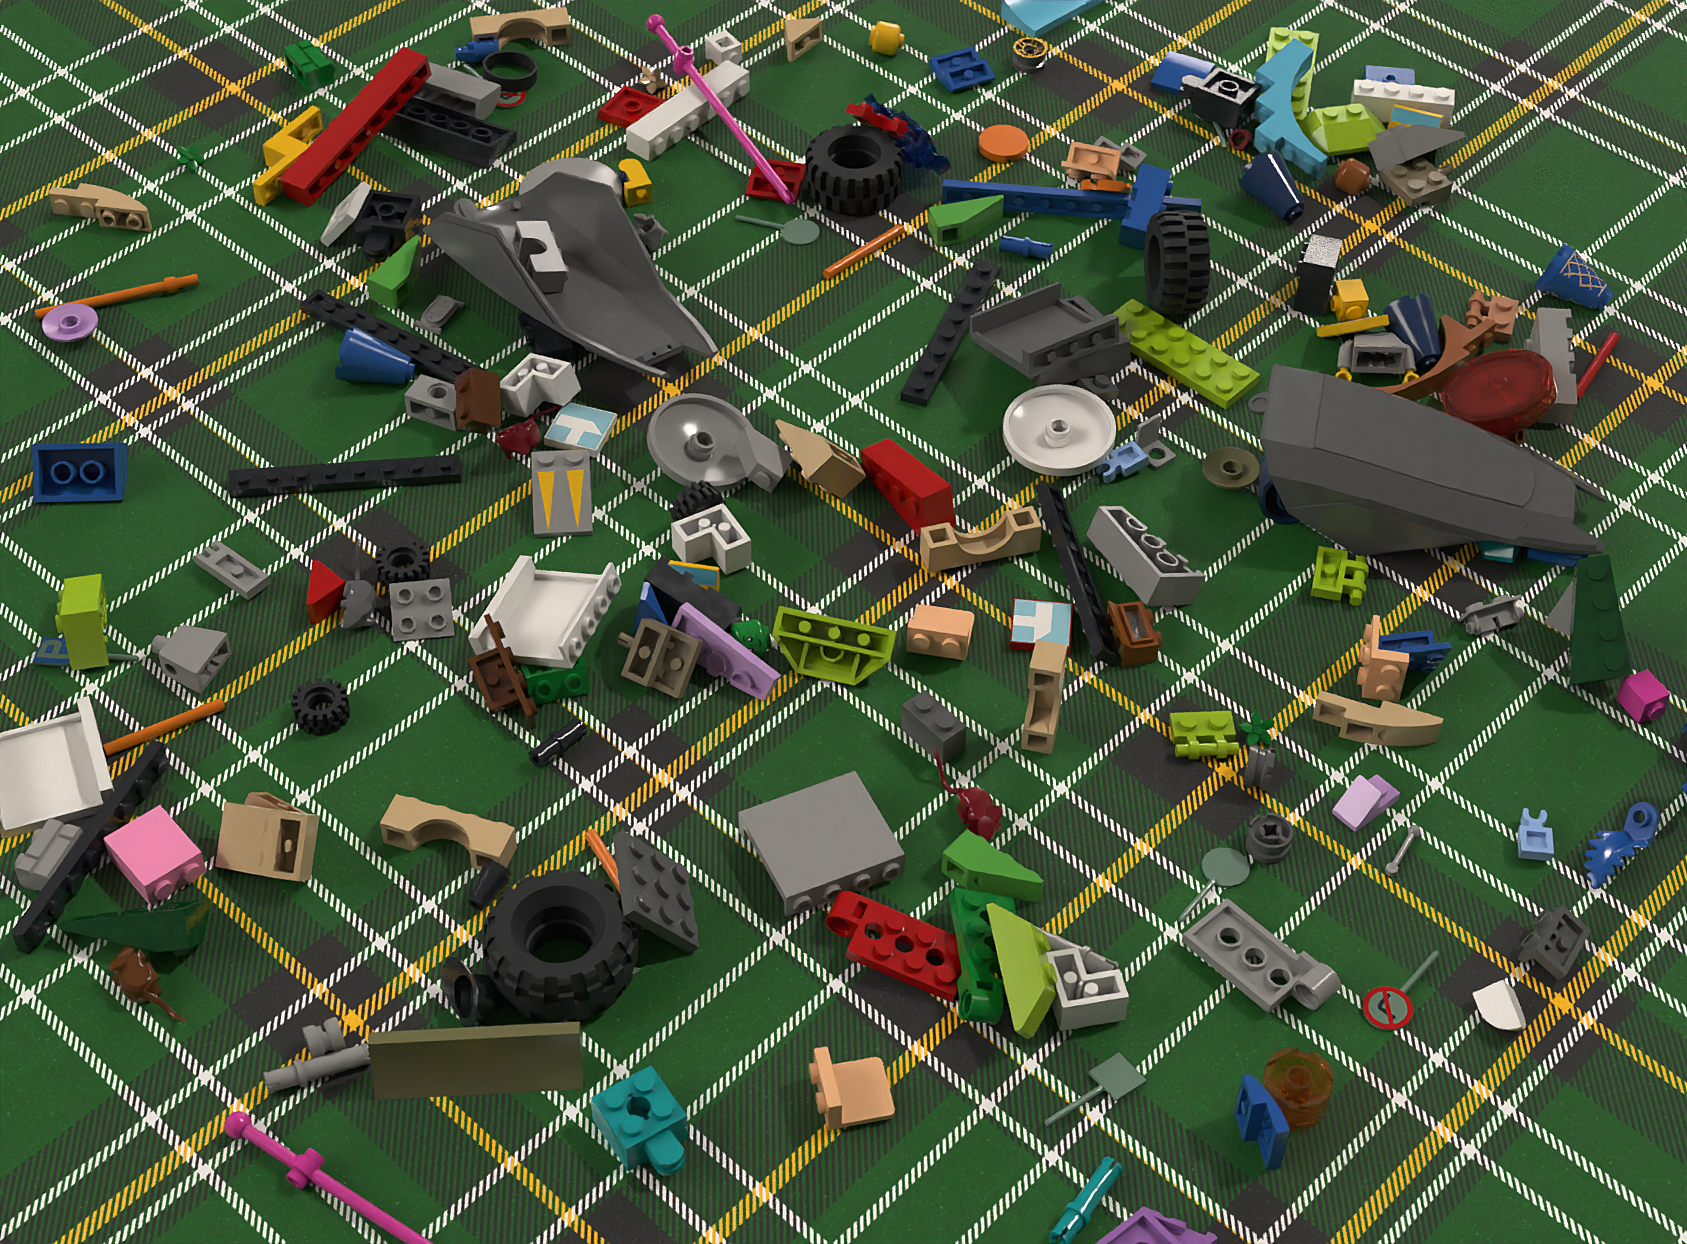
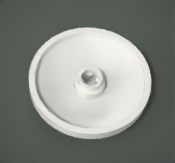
[1003,384,1116,476]

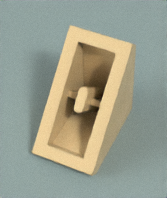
[785,18,822,62]

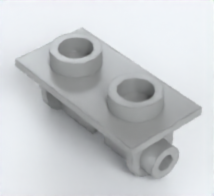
[1458,594,1524,635]

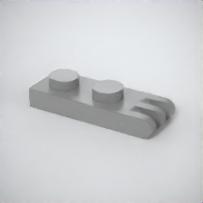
[193,540,271,600]

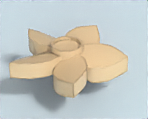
[637,65,666,95]

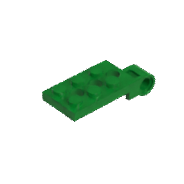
[949,887,1017,1025]

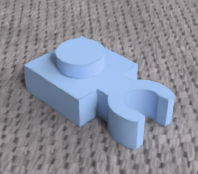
[1095,440,1149,483]
[1517,808,1554,861]

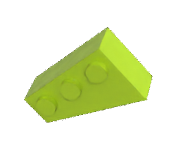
[55,574,109,671]

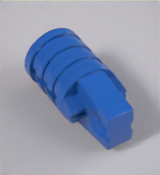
[455,39,499,64]

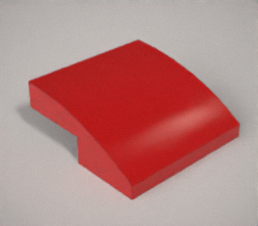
[746,159,805,203]

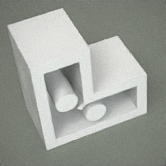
[500,353,581,418]
[671,503,752,575]
[1047,947,1129,1031]

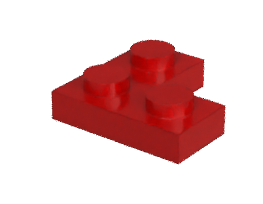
[845,102,915,142]

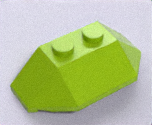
[1298,103,1386,156]
[772,606,897,686]
[986,902,1058,1039]

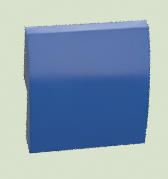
[929,46,996,92]
[1151,51,1215,97]
[1234,1074,1290,1170]

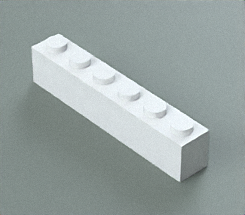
[626,60,750,161]

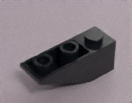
[518,311,574,366]

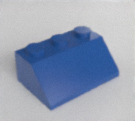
[32,442,128,502]

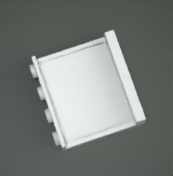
[468,555,622,669]
[0,696,114,839]

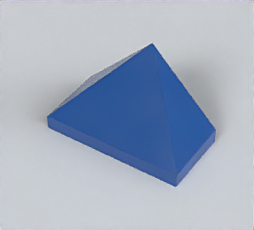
[632,582,668,638]

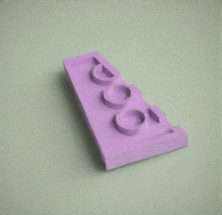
[671,602,781,701]

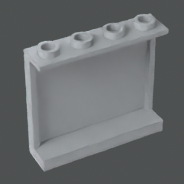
[739,771,905,917]

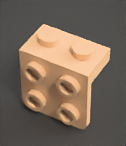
[1061,141,1122,183]
[906,604,974,660]
[1357,615,1409,703]
[808,1047,895,1130]

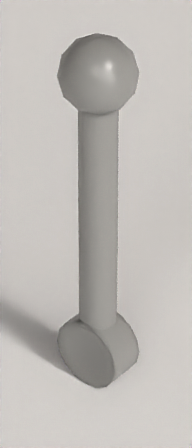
[1385,825,1421,877]

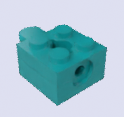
[590,1065,688,1176]

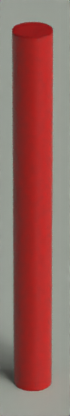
[1576,332,1620,402]

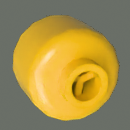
[868,21,905,56]

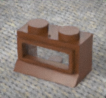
[1106,600,1162,667]

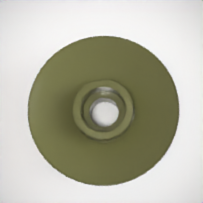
[1203,447,1260,490]

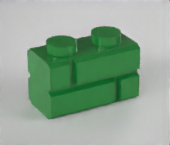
[283,39,335,92]

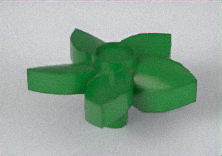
[176,144,205,173]
[1238,710,1275,747]

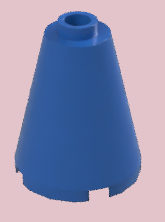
[335,326,415,384]

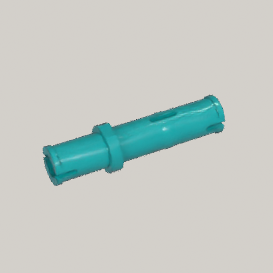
[1048,1157,1123,1244]

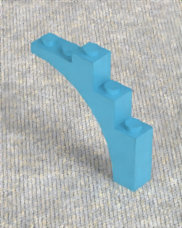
[1253,38,1328,179]

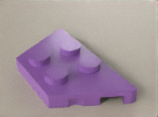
[1096,1206,1218,1244]

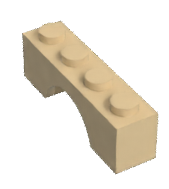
[470,7,572,51]
[920,506,1042,573]
[1021,639,1068,754]
[380,794,517,871]

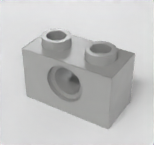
[404,374,458,431]

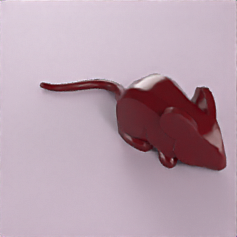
[496,405,562,460]
[933,748,1002,841]

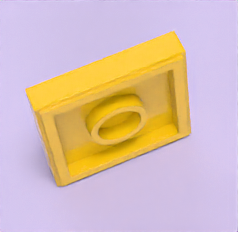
[1316,315,1389,337]

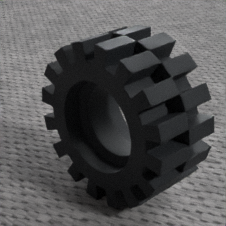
[669,480,726,522]
[375,538,431,591]
[291,677,350,736]

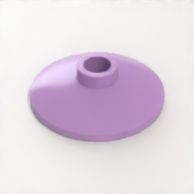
[42,303,98,342]

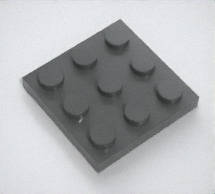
[612,830,700,954]

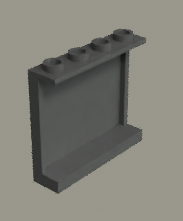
[970,282,1119,378]

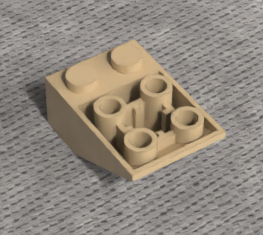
[775,419,866,499]
[215,802,320,881]

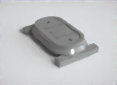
[414,295,465,335]

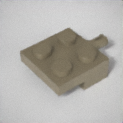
[1379,155,1453,207]
[617,618,704,699]

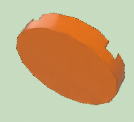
[979,125,1029,163]
[1080,179,1132,194]

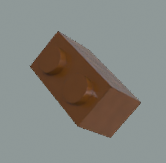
[454,367,501,435]

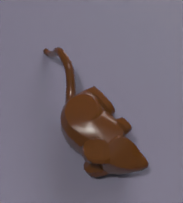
[109,945,187,1023]

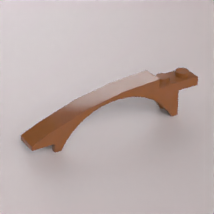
[1372,314,1496,402]

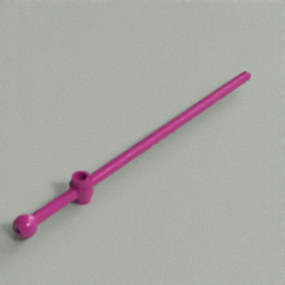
[646,14,795,204]
[224,1111,433,1244]

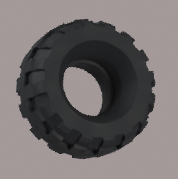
[482,869,638,1023]

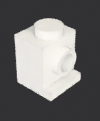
[705,30,742,65]

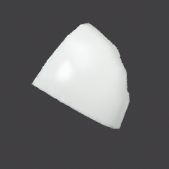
[1472,980,1526,1031]

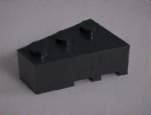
[1293,234,1343,317]
[644,555,742,634]

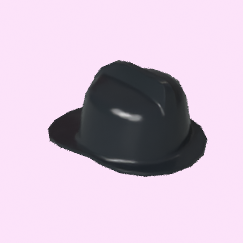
[442,956,502,1028]

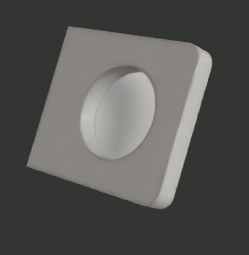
[1135,414,1176,470]

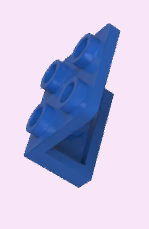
[1378,630,1452,673]

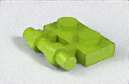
[1311,546,1369,606]
[1169,711,1239,760]

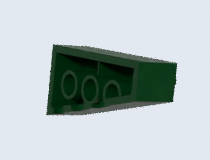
[1566,554,1632,687]

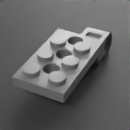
[1182,898,1341,1014]

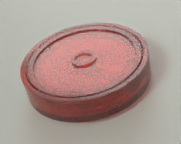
[1441,349,1558,436]

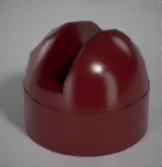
[1230,129,1252,150]

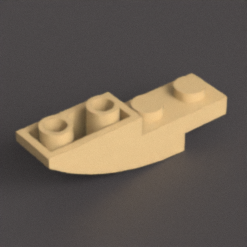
[48,183,152,232]
[1312,690,1443,746]

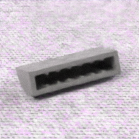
[413,62,501,120]

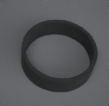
[483,50,537,92]

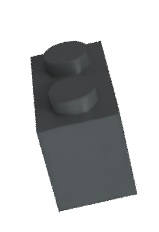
[901,690,967,765]

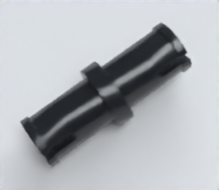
[528,718,587,768]

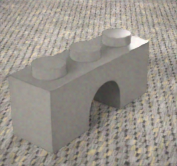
[512,221,569,293]

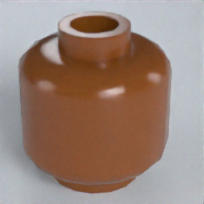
[1332,158,1372,196]

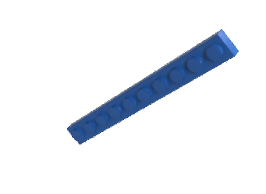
[942,179,1202,220]

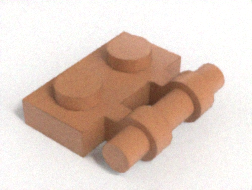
[1464,290,1519,343]

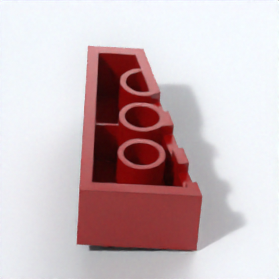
[860,438,956,537]

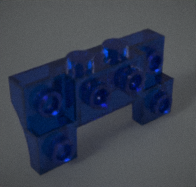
[864,93,952,176]

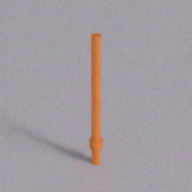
[35,274,199,320]

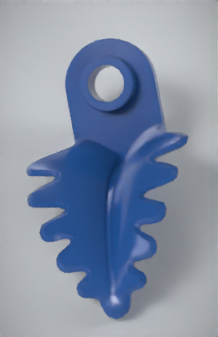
[1584,802,1660,889]

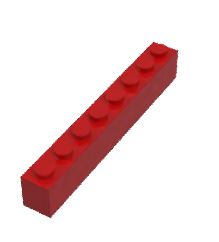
[279,46,432,207]

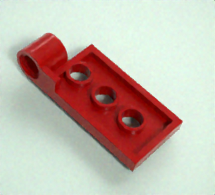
[825,891,962,1003]

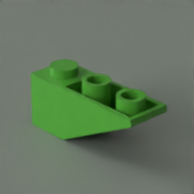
[928,195,1004,247]
[366,235,422,310]
[941,829,1044,903]

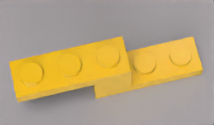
[252,105,323,206]

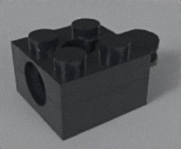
[1179,67,1261,130]
[353,189,423,263]

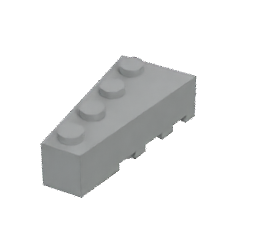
[1524,308,1578,425]
[1086,506,1206,606]

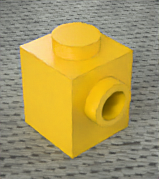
[1330,279,1369,322]

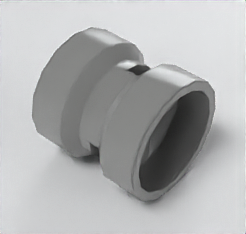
[302,1017,346,1059]

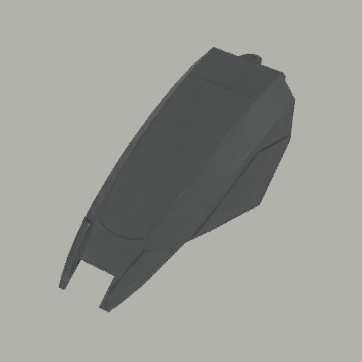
[422,171,718,378]
[1248,364,1608,556]

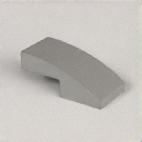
[1094,136,1147,171]

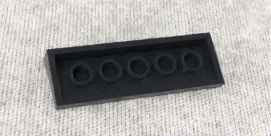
[378,96,517,170]

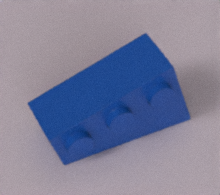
[1118,163,1174,250]

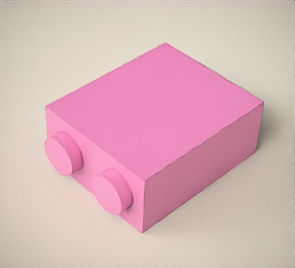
[103,805,207,906]

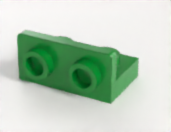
[520,655,590,705]

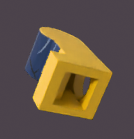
[619,159,652,207]

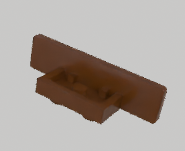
[468,613,538,729]

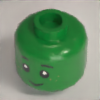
[729,619,771,658]

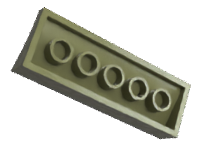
[368,1022,584,1100]

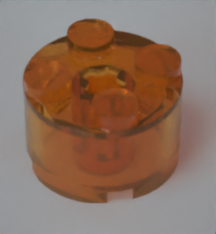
[1261,1047,1334,1132]

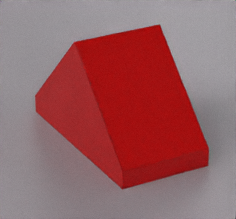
[306,560,346,624]

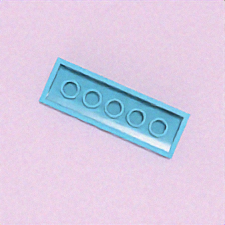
[1001,0,1105,38]

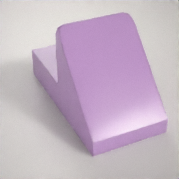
[1332,774,1400,832]

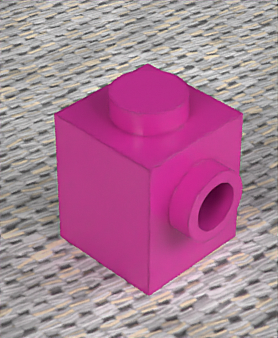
[1616,669,1670,724]

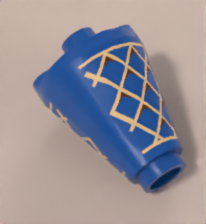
[1534,243,1614,311]

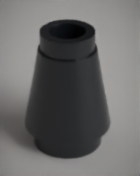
[468,861,512,911]

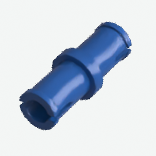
[999,234,1053,260]

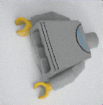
[1335,331,1419,384]

